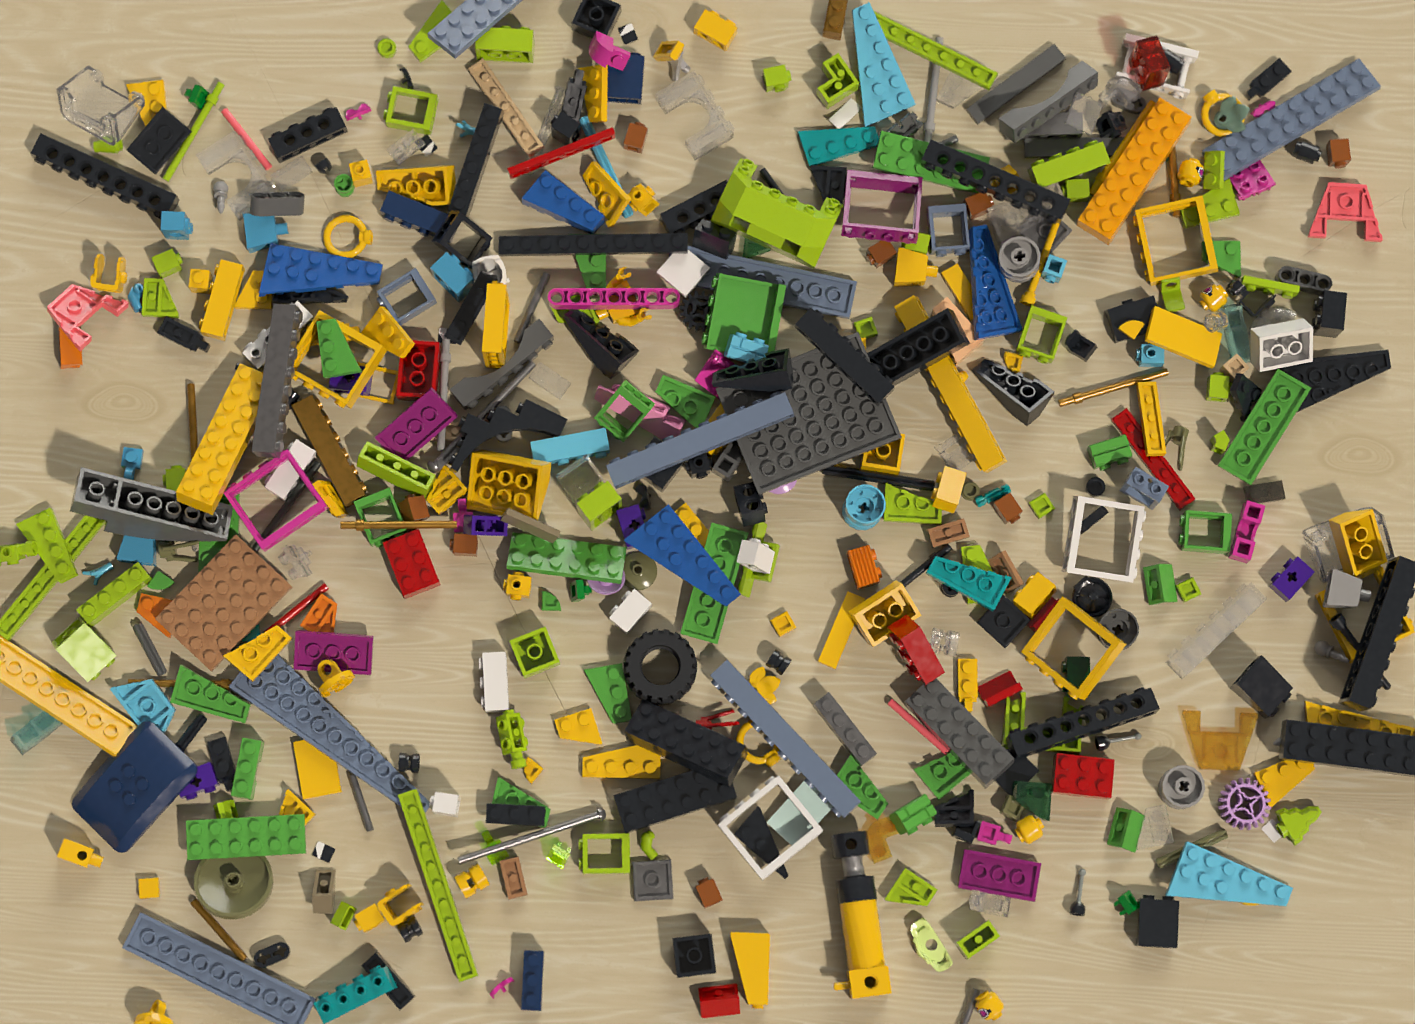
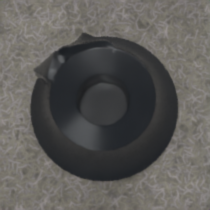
[1072,576,1113,617]

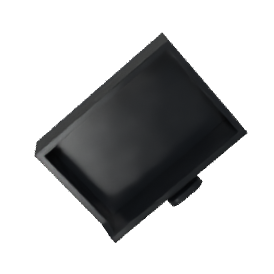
[1104,295,1157,343]

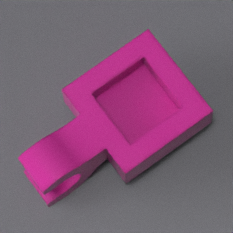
[453,498,473,533]
[977,821,1012,846]

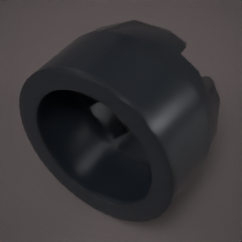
[315,158,332,174]

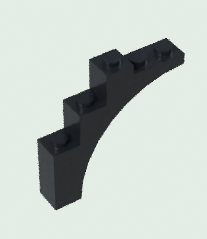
[448,399,568,473]

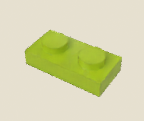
[1203,151,1225,190]

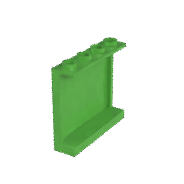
[701,273,786,353]

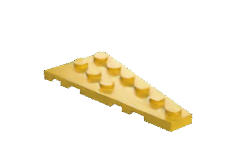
[1304,701,1415,736]

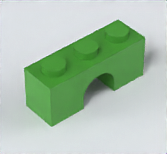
[231,738,264,800]

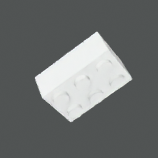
[1250,318,1313,372]

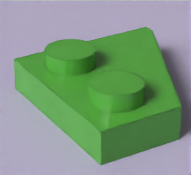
[1201,241,1241,278]

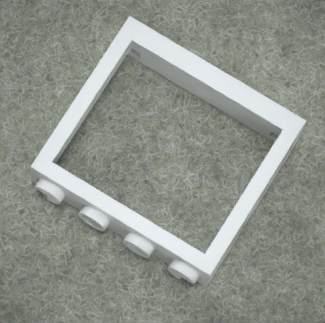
[1062,496,1146,583]
[718,776,823,881]

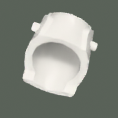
[472,255,510,285]

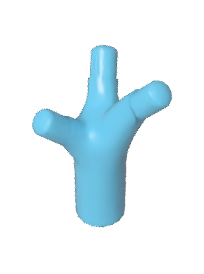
[456,120,476,138]
[82,562,114,585]

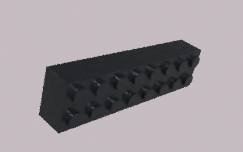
[1338,556,1415,712]
[1278,720,1415,777]

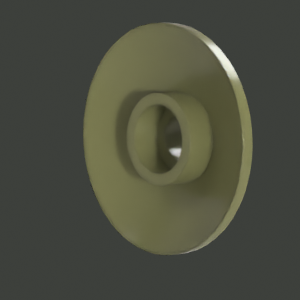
[624,552,657,590]

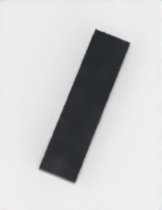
[444,270,498,346]

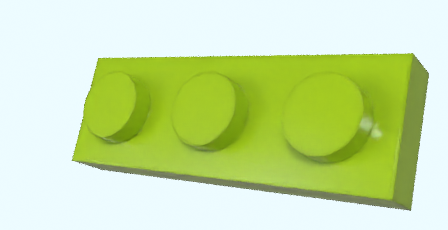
[1240,275,1300,299]

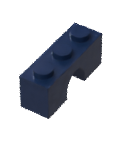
[521,950,545,1011]

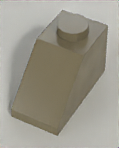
[312,869,336,914]

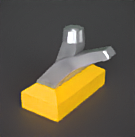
[653,40,691,81]

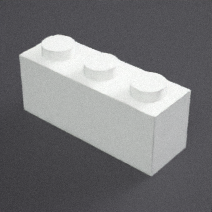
[264,439,318,501]
[479,652,509,713]

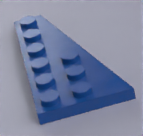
[968,225,1023,341]
[259,243,383,297]
[623,504,741,607]

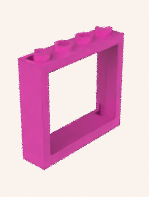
[224,449,329,552]

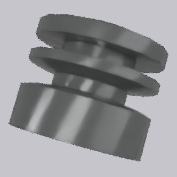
[1097,609,1139,650]

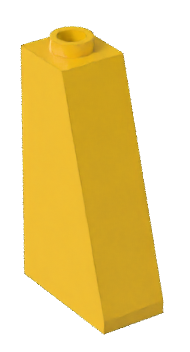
[730,932,770,1009]

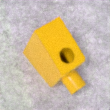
[893,247,938,287]
[57,838,104,868]

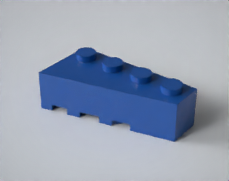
[521,170,605,234]

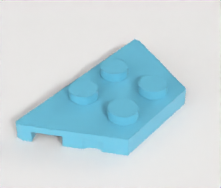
[110,679,176,734]

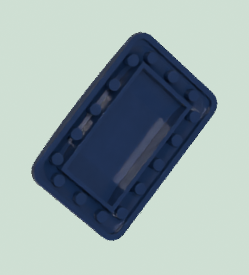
[72,721,198,853]

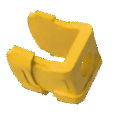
[90,254,127,293]
[377,883,424,926]

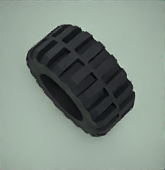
[623,629,697,705]

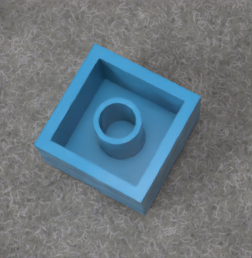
[430,252,475,302]

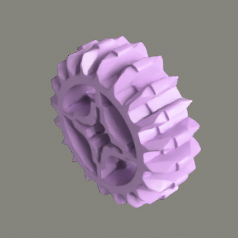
[1218,778,1271,830]

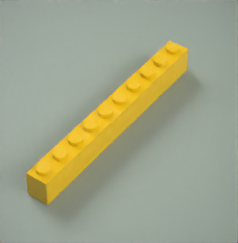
[894,295,1007,473]

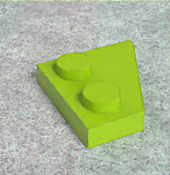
[142,278,180,318]
[884,868,938,906]

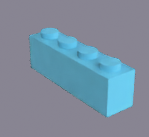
[530,428,610,466]

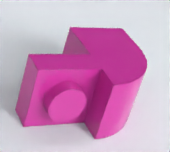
[589,31,631,71]

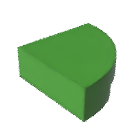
[147,571,175,590]
[542,591,561,611]

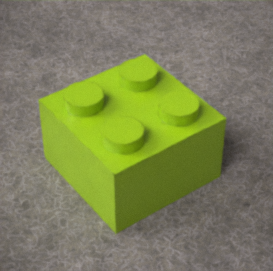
[509,626,560,679]

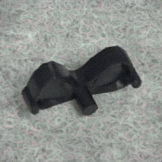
[399,67,414,90]
[635,483,651,509]

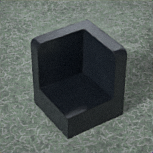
[952,820,981,844]

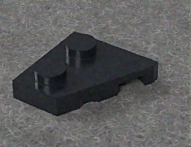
[810,165,847,206]
[1230,373,1262,422]
[935,789,974,827]

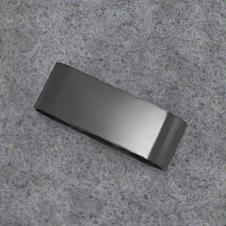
[250,192,305,216]
[1275,266,1332,295]

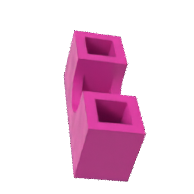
[1228,500,1265,564]

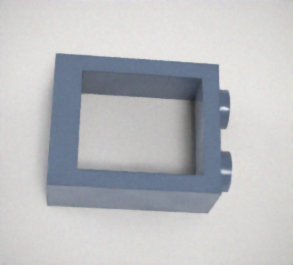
[926,203,970,257]
[376,268,437,326]
[1120,467,1169,510]

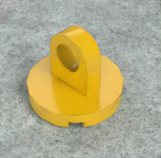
[318,660,355,697]
[134,999,174,1024]

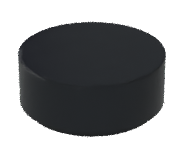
[1085,477,1105,497]

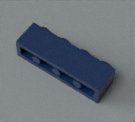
[380,191,458,243]

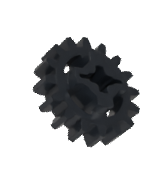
[680,291,712,332]

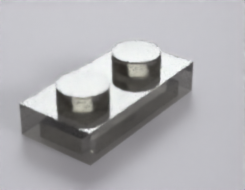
[1243,480,1286,504]

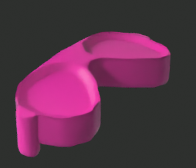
[1251,100,1275,118]
[345,103,371,121]
[490,977,515,999]

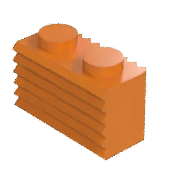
[846,545,882,590]

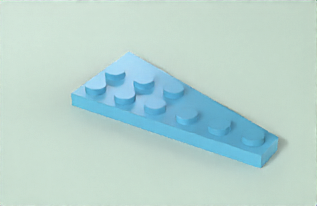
[852,2,916,127]

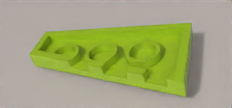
[16,508,78,584]

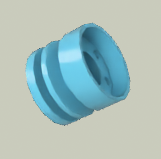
[842,484,886,531]

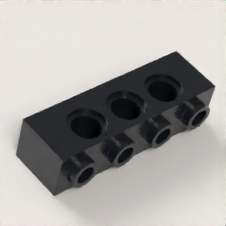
[268,107,348,163]
[660,180,728,233]

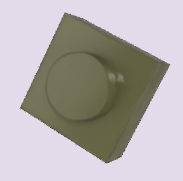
[999,795,1026,822]

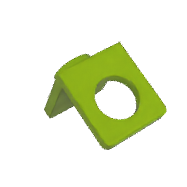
[1161,277,1185,312]

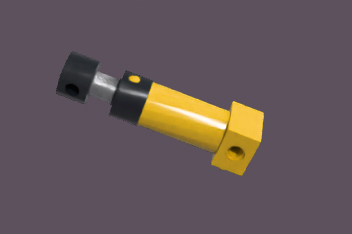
[830,831,892,999]

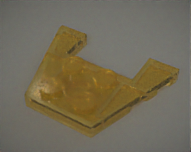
[1182,710,1258,771]

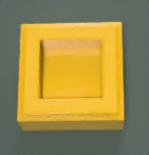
[770,611,796,638]
[139,878,160,899]

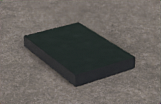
[126,107,192,175]

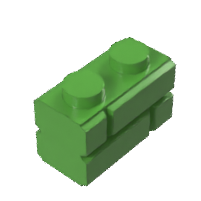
[1087,434,1132,471]
[889,794,937,836]

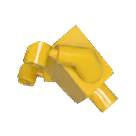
[595,267,652,327]

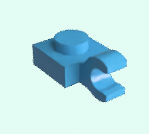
[121,447,144,480]

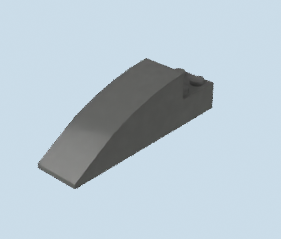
[70,467,233,542]

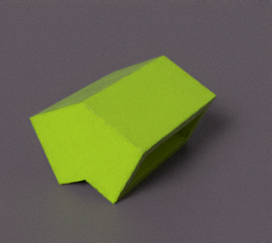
[1210,430,1230,455]
[213,800,239,819]
[330,901,357,931]

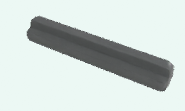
[133,623,167,676]

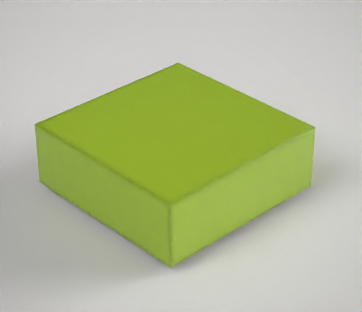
[854,316,878,339]
[1028,493,1055,520]
[1175,577,1201,603]

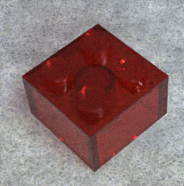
[1128,35,1171,91]

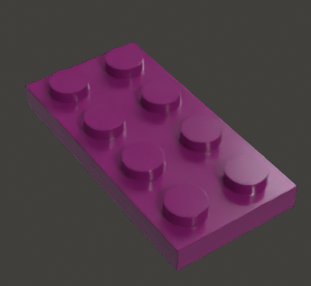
[375,388,458,460]
[294,630,374,675]
[958,849,1041,902]

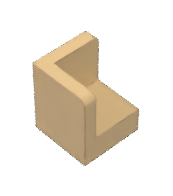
[1219,354,1250,383]

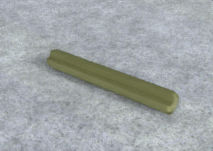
[1155,829,1228,869]

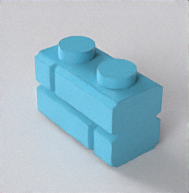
[724,332,769,363]

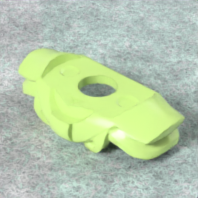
[910,918,953,972]

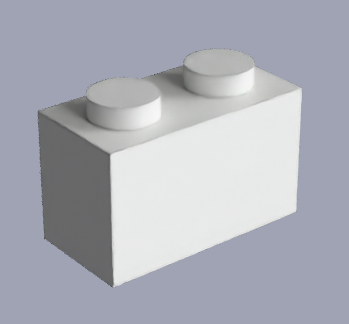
[737,538,775,574]
[609,589,652,635]
[429,792,461,817]

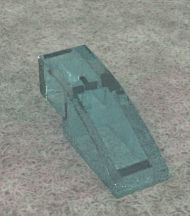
[1220,303,1250,363]
[10,711,63,755]

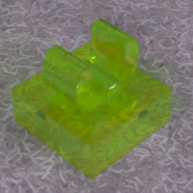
[546,842,571,869]

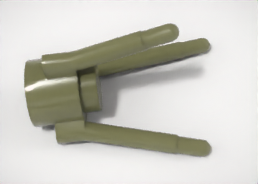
[1165,426,1189,471]
[158,540,199,562]

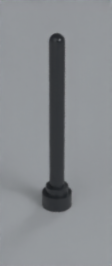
[1329,613,1391,690]

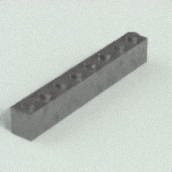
[252,304,303,458]

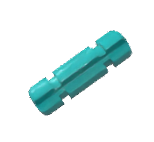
[975,484,1011,507]

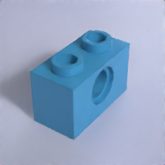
[161,211,193,240]

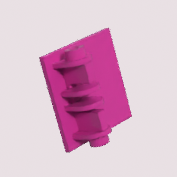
[1230,160,1276,201]
[694,349,736,400]

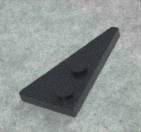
[272,288,349,304]
[733,806,788,879]

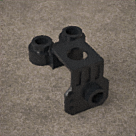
[1226,279,1276,317]

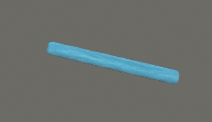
[579,116,633,218]

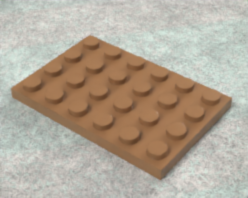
[155,535,292,672]

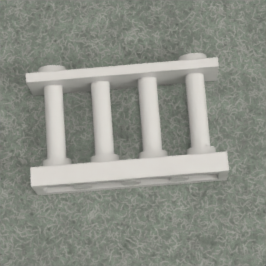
[1114,33,1199,99]

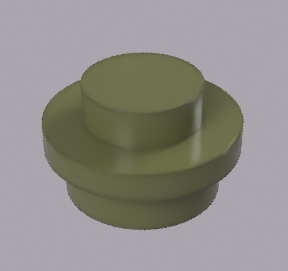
[961,482,980,501]

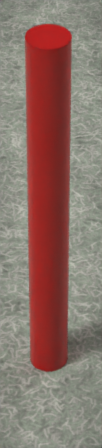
[264,583,329,632]

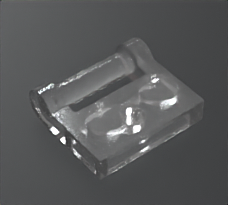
[934,432,976,470]

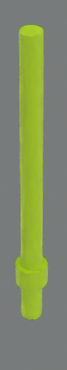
[162,82,225,182]

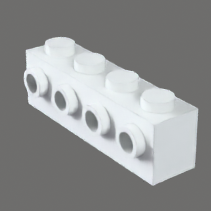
[242,301,314,372]

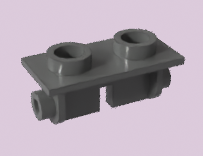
[886,112,924,137]

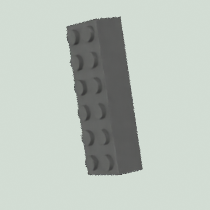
[905,678,1014,789]

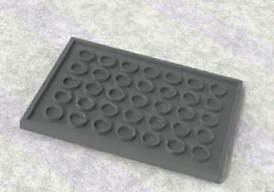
[716,332,902,495]

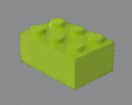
[475,26,535,63]
[577,481,622,531]

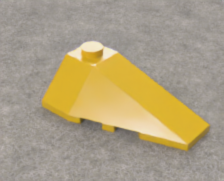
[376,165,456,206]

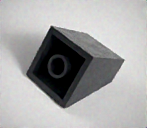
[1230,655,1293,718]

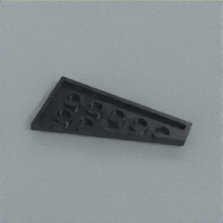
[1276,349,1391,412]

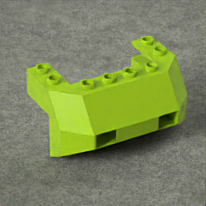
[711,158,843,269]

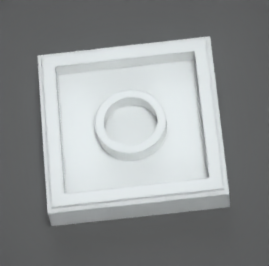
[657,250,710,297]

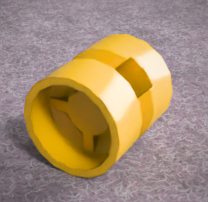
[454,863,490,899]

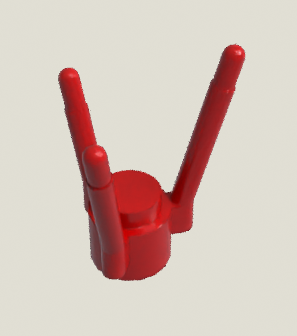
[696,709,739,739]

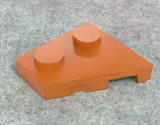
[137,593,172,638]
[300,593,337,633]

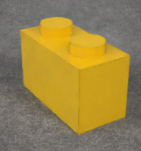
[694,9,738,52]
[931,466,967,513]
[1013,572,1057,619]

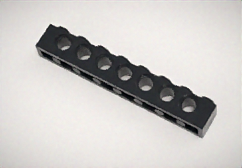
[31,133,179,219]
[921,140,1070,224]
[1005,687,1160,761]

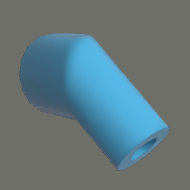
[128,283,143,313]

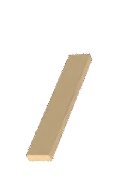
[468,58,545,158]

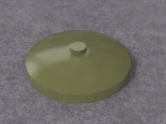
[194,856,274,920]

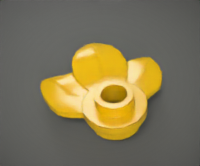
[749,667,781,704]

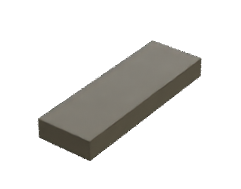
[501,508,561,543]

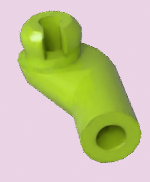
[640,830,659,861]

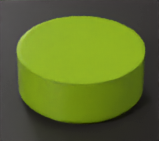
[377,38,397,58]

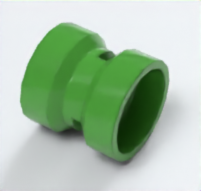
[334,174,355,197]

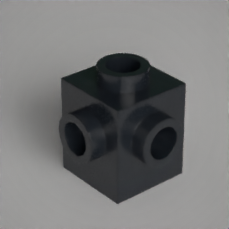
[1094,110,1127,139]
[685,453,713,479]

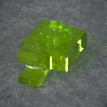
[481,830,509,866]

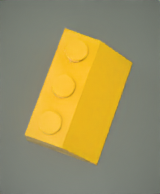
[1329,509,1388,576]

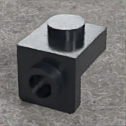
[1064,329,1098,362]

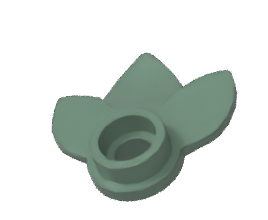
[1214,96,1250,133]

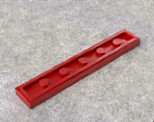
[507,127,615,179]
[1111,408,1196,511]

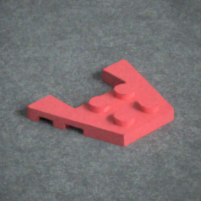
[1308,182,1383,242]
[47,284,129,351]

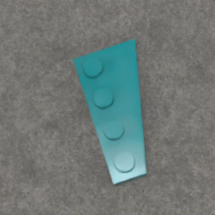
[797,127,879,168]
[926,556,1012,611]

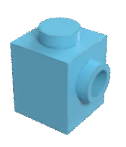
[1041,254,1067,283]
[1135,344,1164,367]

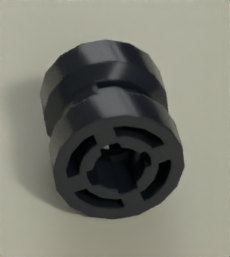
[765,649,792,676]
[398,752,420,773]
[397,917,423,943]

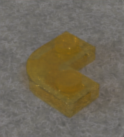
[867,816,899,864]

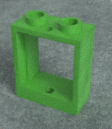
[594,380,655,442]
[354,487,408,548]
[1178,510,1232,554]

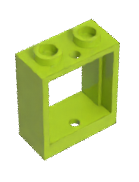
[383,86,439,135]
[1016,305,1068,364]
[579,833,630,874]

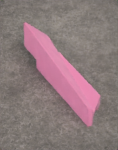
[595,384,686,439]

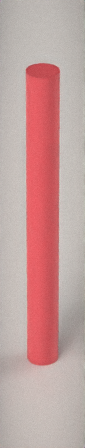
[221,108,272,171]
[887,699,949,755]

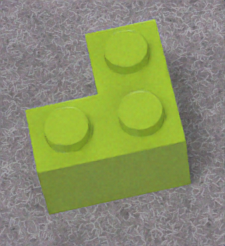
[816,53,859,109]

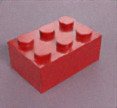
[396,340,441,401]
[383,529,441,599]
[888,615,945,685]
[1050,753,1115,800]

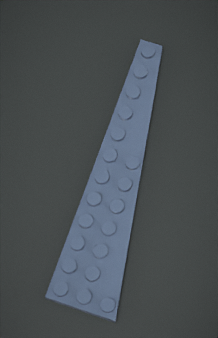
[229,655,430,813]

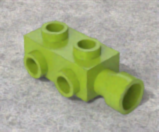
[0,541,38,566]
[495,709,528,769]

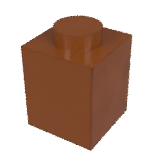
[624,122,648,154]
[1326,138,1351,169]
[963,192,994,220]
[866,240,897,269]
[992,493,1023,524]
[399,494,430,521]
[450,534,478,557]
[695,877,723,908]

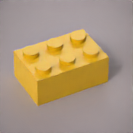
[848,580,921,647]

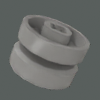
[998,236,1041,283]
[1158,765,1205,810]

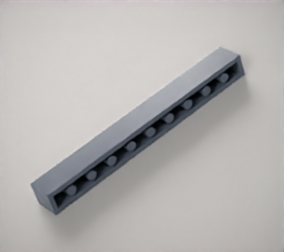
[606,391,794,489]
[710,660,861,818]

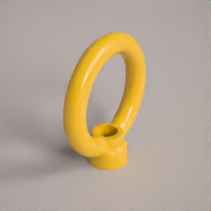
[1201,89,1245,137]
[323,215,373,258]
[736,720,781,768]

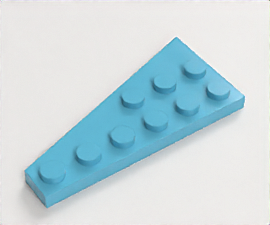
[1165,841,1293,906]

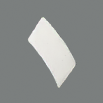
[829,98,861,129]

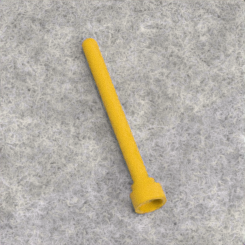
[1019,222,1060,307]

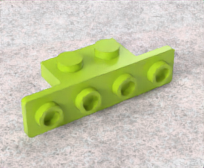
[738,522,780,598]

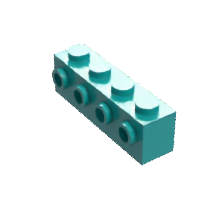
[314,965,397,1024]

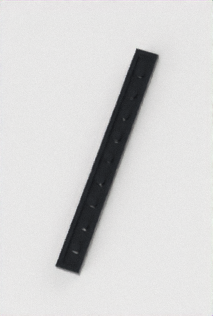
[499,233,688,256]

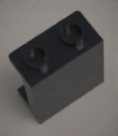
[1135,895,1179,949]

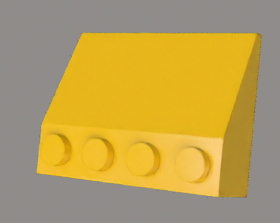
[466,449,551,521]

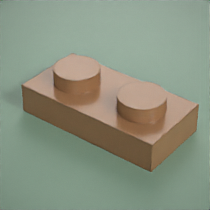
[927,518,970,548]
[988,550,1024,594]
[499,857,528,900]

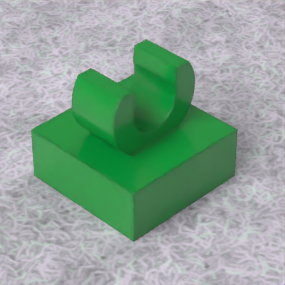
[184,84,209,110]
[570,580,592,602]
[1113,890,1139,915]

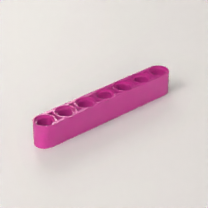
[548,288,680,309]

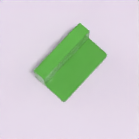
[1143,564,1178,605]
[1107,807,1145,853]

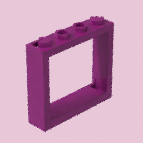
[841,170,923,244]

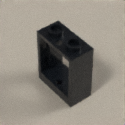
[431,210,493,269]

